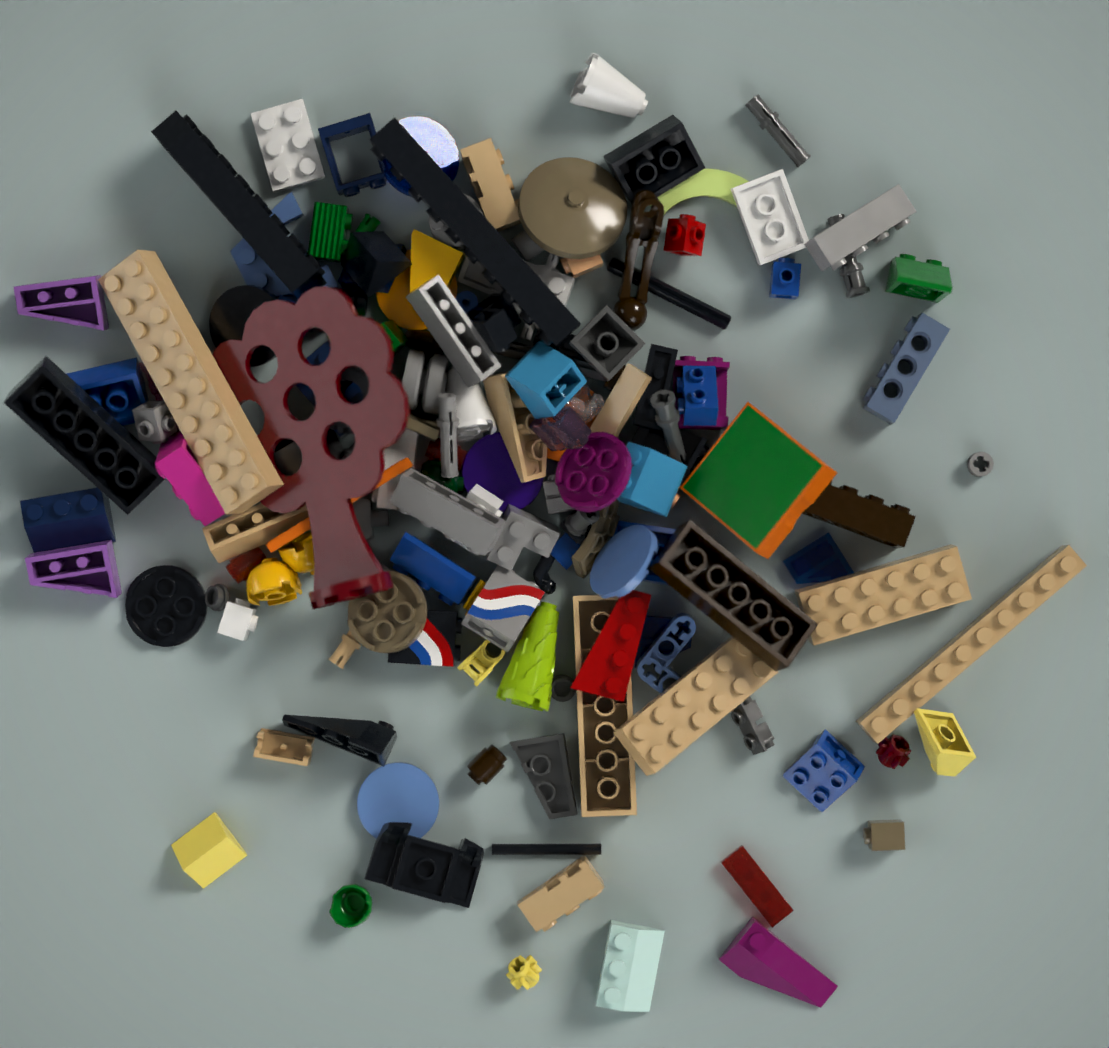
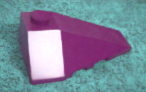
[719,917,838,1008]

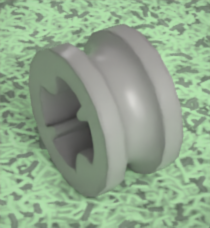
[967,452,994,477]

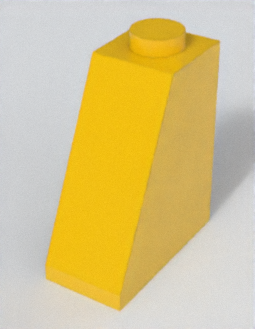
[410,229,464,309]

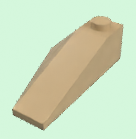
[483,371,549,483]

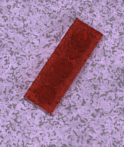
[721,845,794,927]

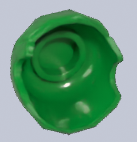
[329,884,372,928]

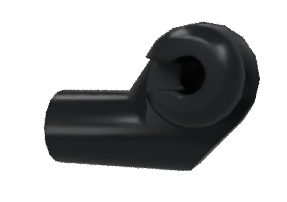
[533,555,556,594]

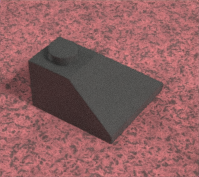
[569,305,645,382]

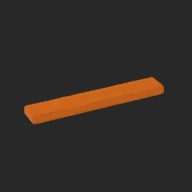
[266,457,414,553]

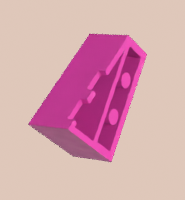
[155,430,226,526]

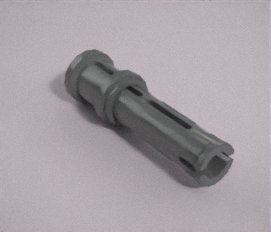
[827,214,870,298]
[651,390,687,463]

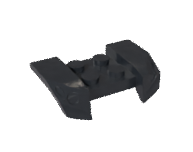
[364,822,484,908]

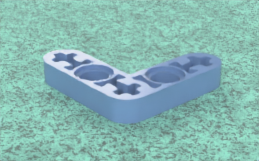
[636,613,696,693]

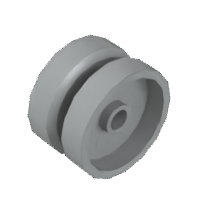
[402,349,449,415]

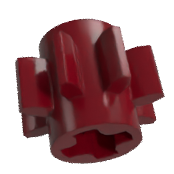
[876,734,911,769]

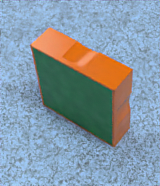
[680,402,837,559]

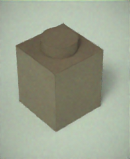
[863,820,905,851]

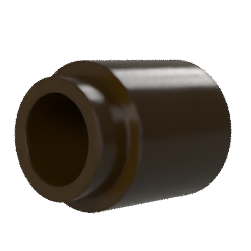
[467,744,507,785]

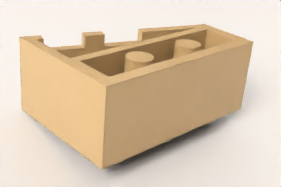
[460,138,521,232]
[517,855,604,932]

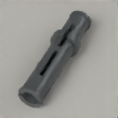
[745,94,811,168]

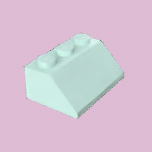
[595,920,665,1012]

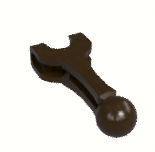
[613,190,664,331]

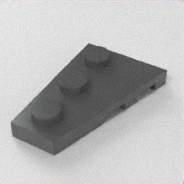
[510,733,578,819]

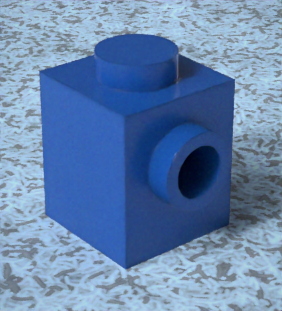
[769,258,801,300]

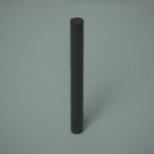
[492,844,601,855]

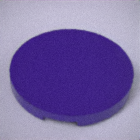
[462,432,544,514]

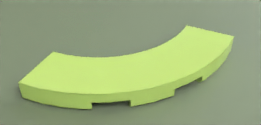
[649,168,749,215]

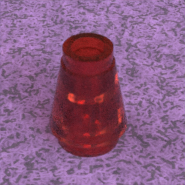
[225,547,267,584]

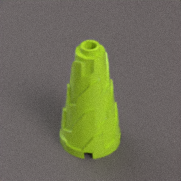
[495,602,560,712]

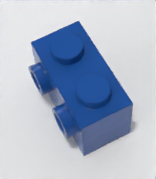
[676,366,719,426]

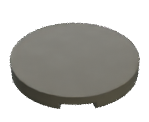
[347,571,427,653]

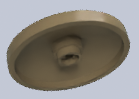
[518,157,627,259]

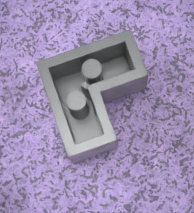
[486,504,560,571]

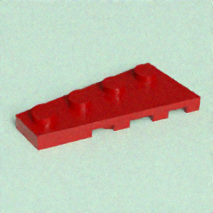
[570,590,652,702]

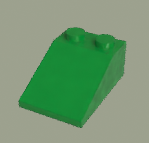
[885,254,952,303]

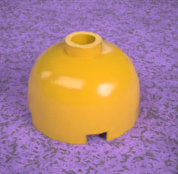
[278,529,314,575]
[246,558,302,606]

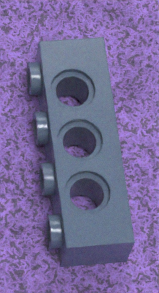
[862,313,950,425]

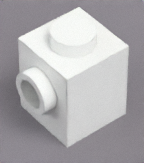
[217,598,259,641]

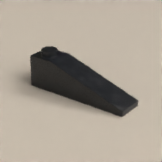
[282,715,397,767]

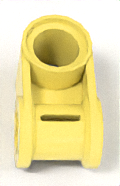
[457,640,506,687]

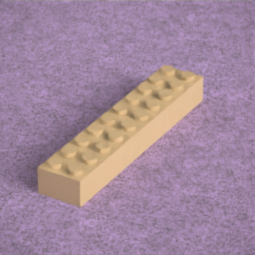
[98,250,284,515]

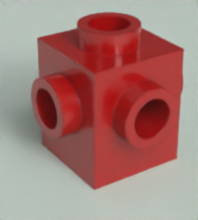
[663,214,706,256]

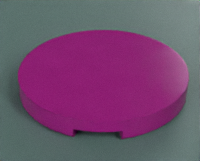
[555,432,632,512]

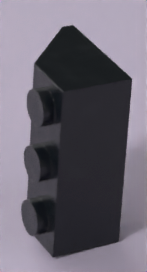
[603,115,705,204]

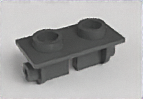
[731,696,775,755]

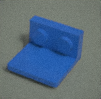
[783,729,865,812]

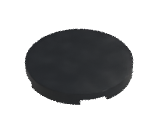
[209,285,279,367]
[125,565,208,647]

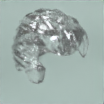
[558,384,604,424]

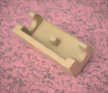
[253,728,315,766]

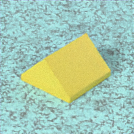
[171,812,247,889]

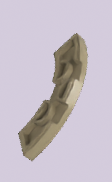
[571,499,620,579]

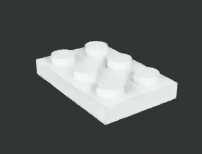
[251,98,326,193]
[731,169,809,265]

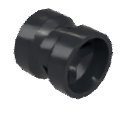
[340,288,368,317]

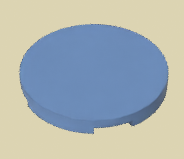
[590,525,658,599]
[357,762,439,839]

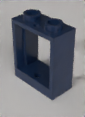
[318,113,391,197]

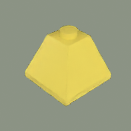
[914,708,976,777]

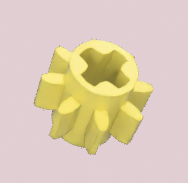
[506,955,542,990]

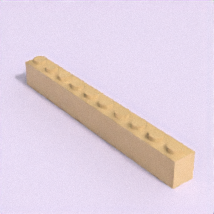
[856,545,1087,744]

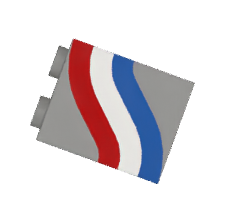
[461,565,545,652]

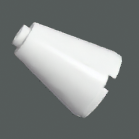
[569,52,648,118]
[445,366,497,442]

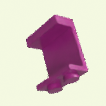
[672,356,730,431]

